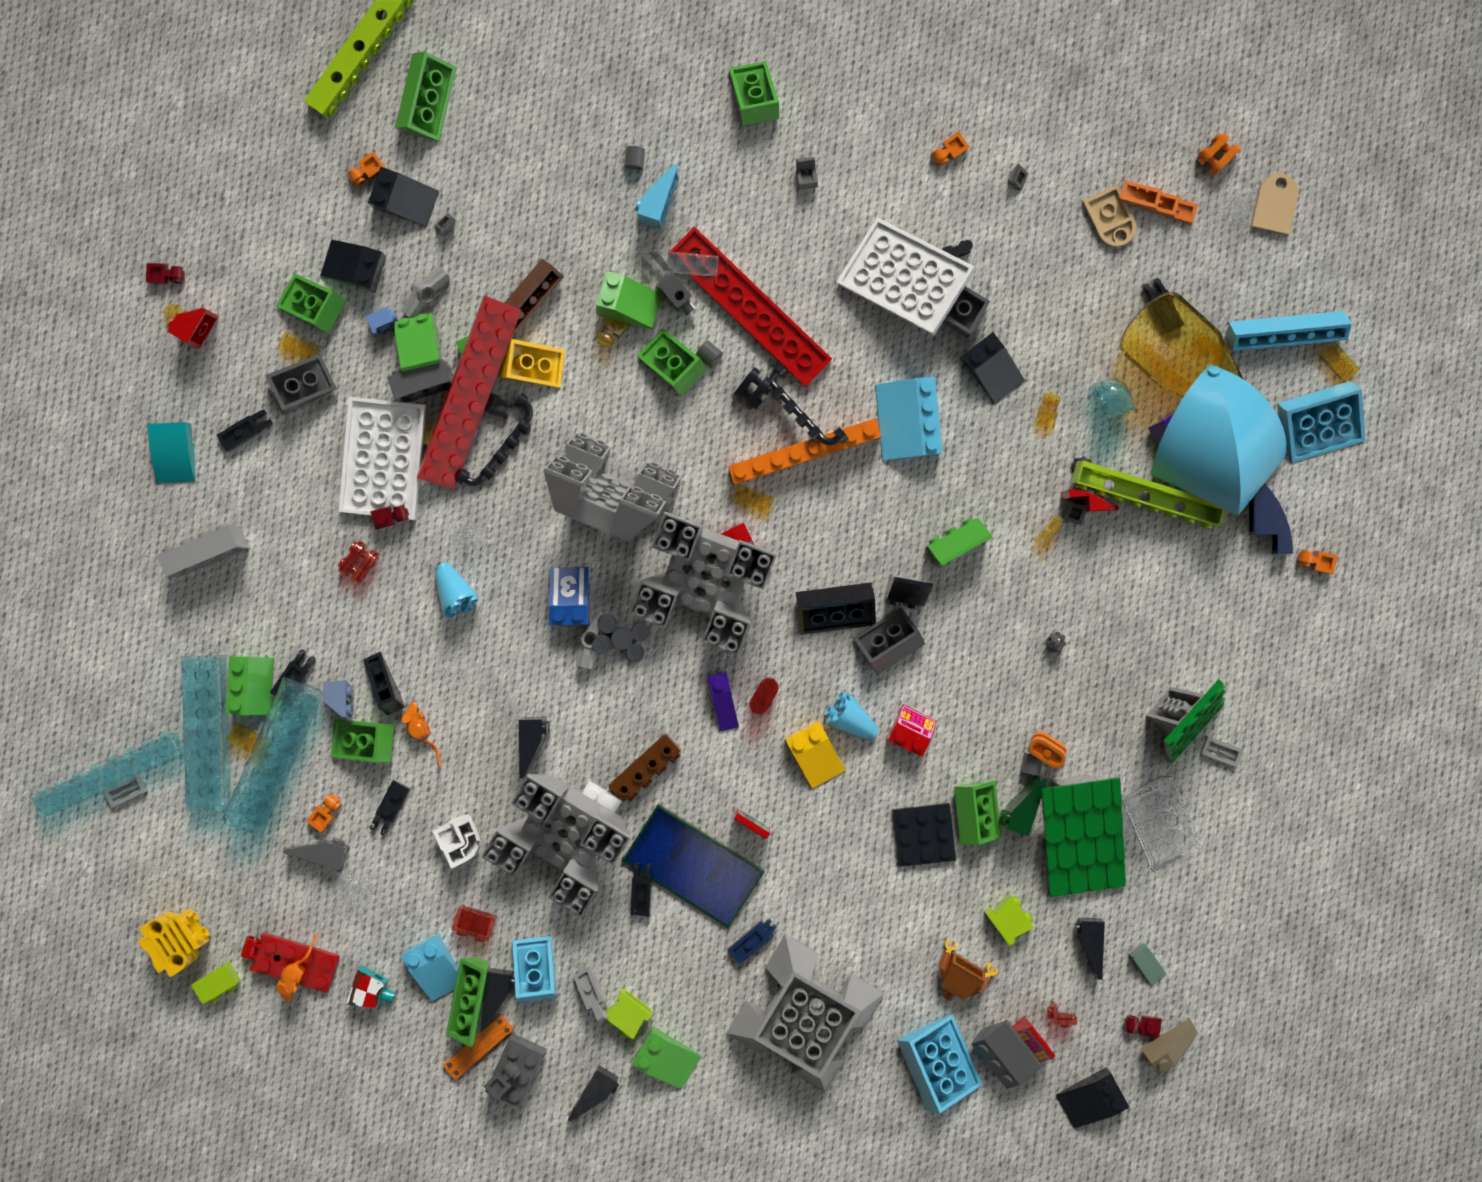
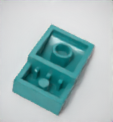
[147,422,196,483]

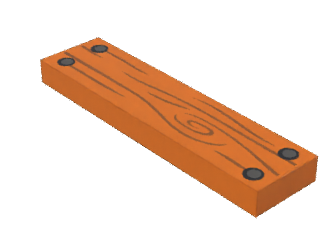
[443,1014,514,1080]

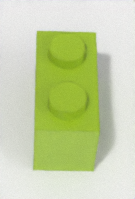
[191,961,241,1005]

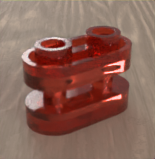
[338,541,380,585]
[749,677,779,714]

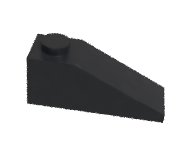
[363,651,405,716]
[1074,917,1105,980]
[481,968,515,1030]
[568,1065,619,1122]

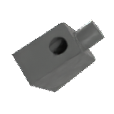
[656,272,696,315]

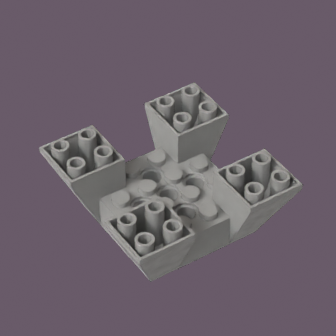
[543,433,682,541]
[629,512,777,656]
[482,774,631,917]
[727,934,884,1092]

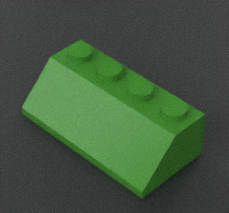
[395,51,457,141]
[446,957,490,1047]

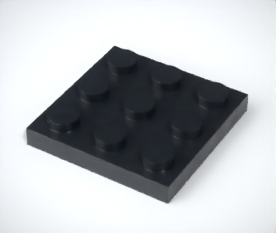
[892,803,956,867]

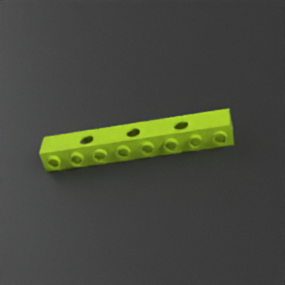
[304,0,414,119]
[1070,460,1225,530]

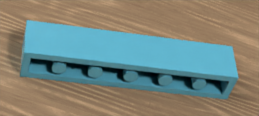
[1226,311,1352,351]

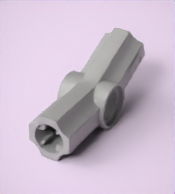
[401,266,450,318]
[576,611,605,669]

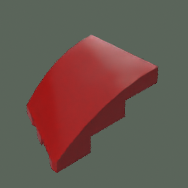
[1061,490,1119,512]

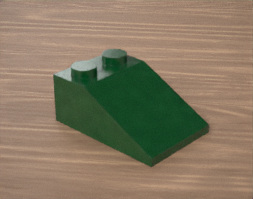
[999,775,1047,836]

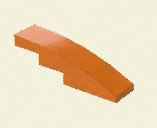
[1119,180,1198,224]

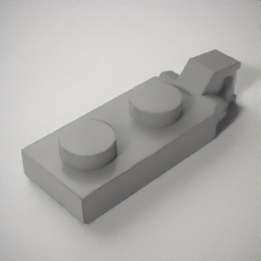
[573,966,608,1022]

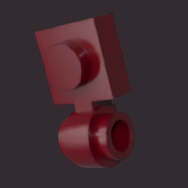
[146,263,185,284]
[370,505,409,530]
[1123,1015,1162,1038]

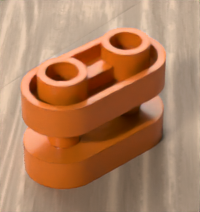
[1197,133,1241,177]
[1029,731,1067,768]

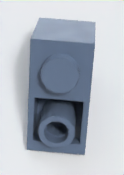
[323,680,354,723]

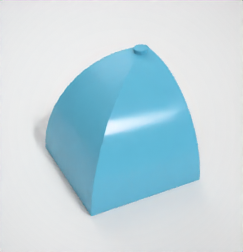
[1151,364,1286,515]

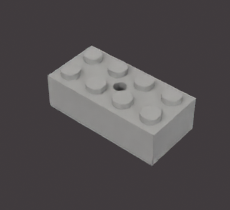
[157,523,249,577]

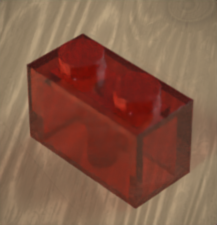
[451,904,497,942]

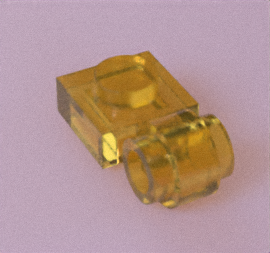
[596,318,631,349]
[1034,392,1060,430]

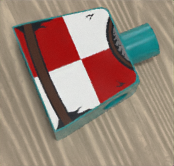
[346,965,396,1009]

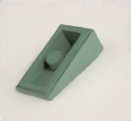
[1129,943,1167,985]

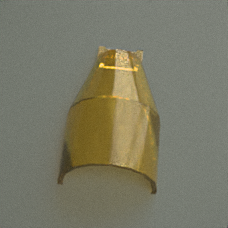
[1119,292,1244,398]

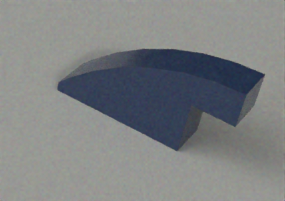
[1249,483,1293,554]

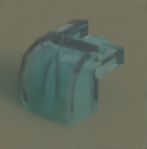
[1091,379,1136,420]

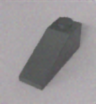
[283,838,350,870]

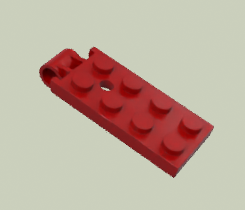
[240,932,340,993]

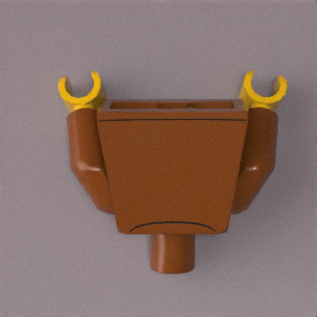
[939,939,998,1001]

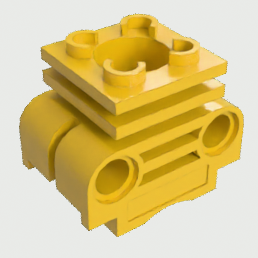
[138,908,210,977]

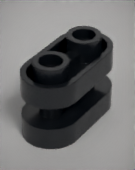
[732,367,773,410]

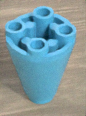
[435,562,479,619]
[824,691,879,741]

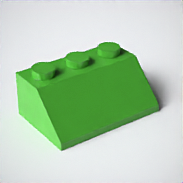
[926,517,993,567]
[225,655,274,715]
[954,781,1002,845]

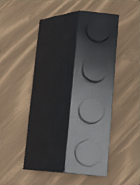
[795,582,876,635]

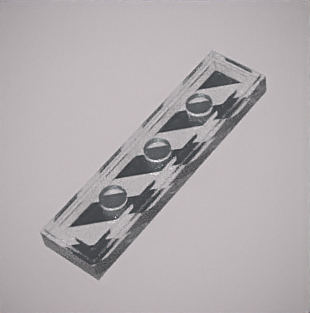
[640,249,719,277]

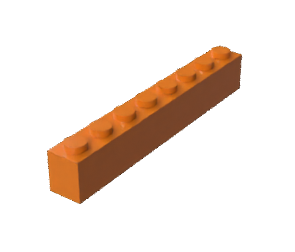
[728,418,882,485]

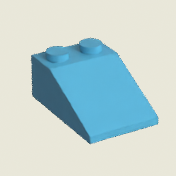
[635,164,679,229]
[401,933,458,1001]
[512,936,557,1003]

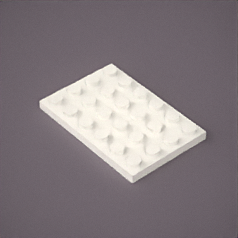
[837,217,975,336]
[338,397,427,520]

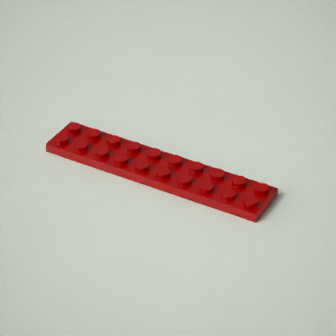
[668,226,832,387]
[416,295,521,490]

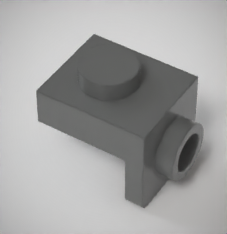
[796,157,818,190]

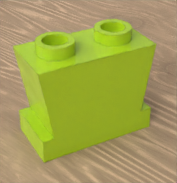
[984,894,1035,946]
[605,988,653,1039]

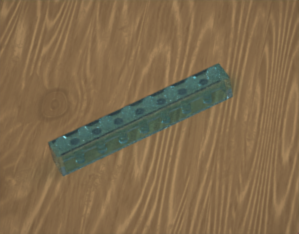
[31,730,187,819]

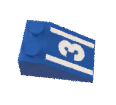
[549,567,590,625]

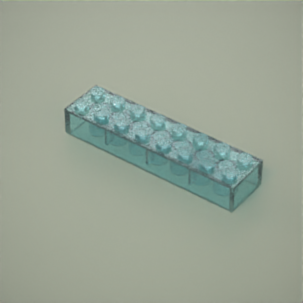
[181,654,232,811]
[223,677,323,836]

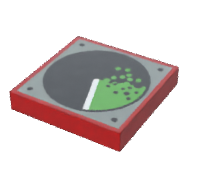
[734,808,771,839]

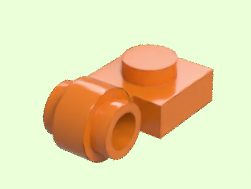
[931,131,969,167]
[347,151,385,187]
[1297,550,1338,574]
[306,794,342,833]

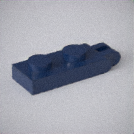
[727,919,777,964]

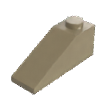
[1141,1018,1198,1075]

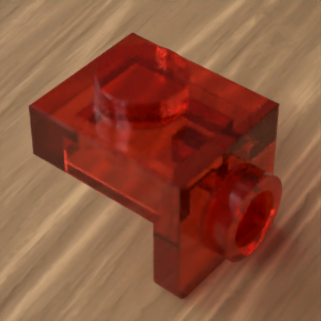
[1047,1001,1077,1028]

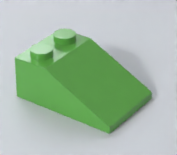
[729,61,780,126]
[596,271,662,330]
[276,273,347,334]
[395,313,440,372]
[637,329,708,397]
[331,719,394,763]
[631,1026,701,1089]

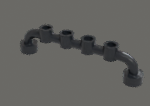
[769,361,849,446]
[455,393,533,486]

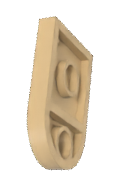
[1250,174,1298,236]
[1082,184,1136,247]

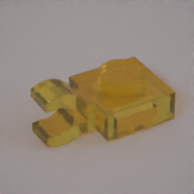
[1034,515,1063,548]

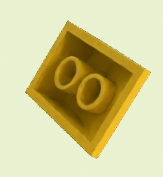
[499,339,565,388]
[785,720,846,788]

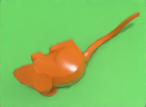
[402,701,441,768]
[276,933,318,1003]

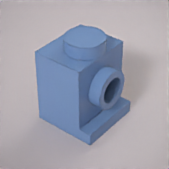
[366,307,399,337]

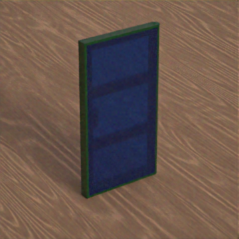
[622,803,765,928]

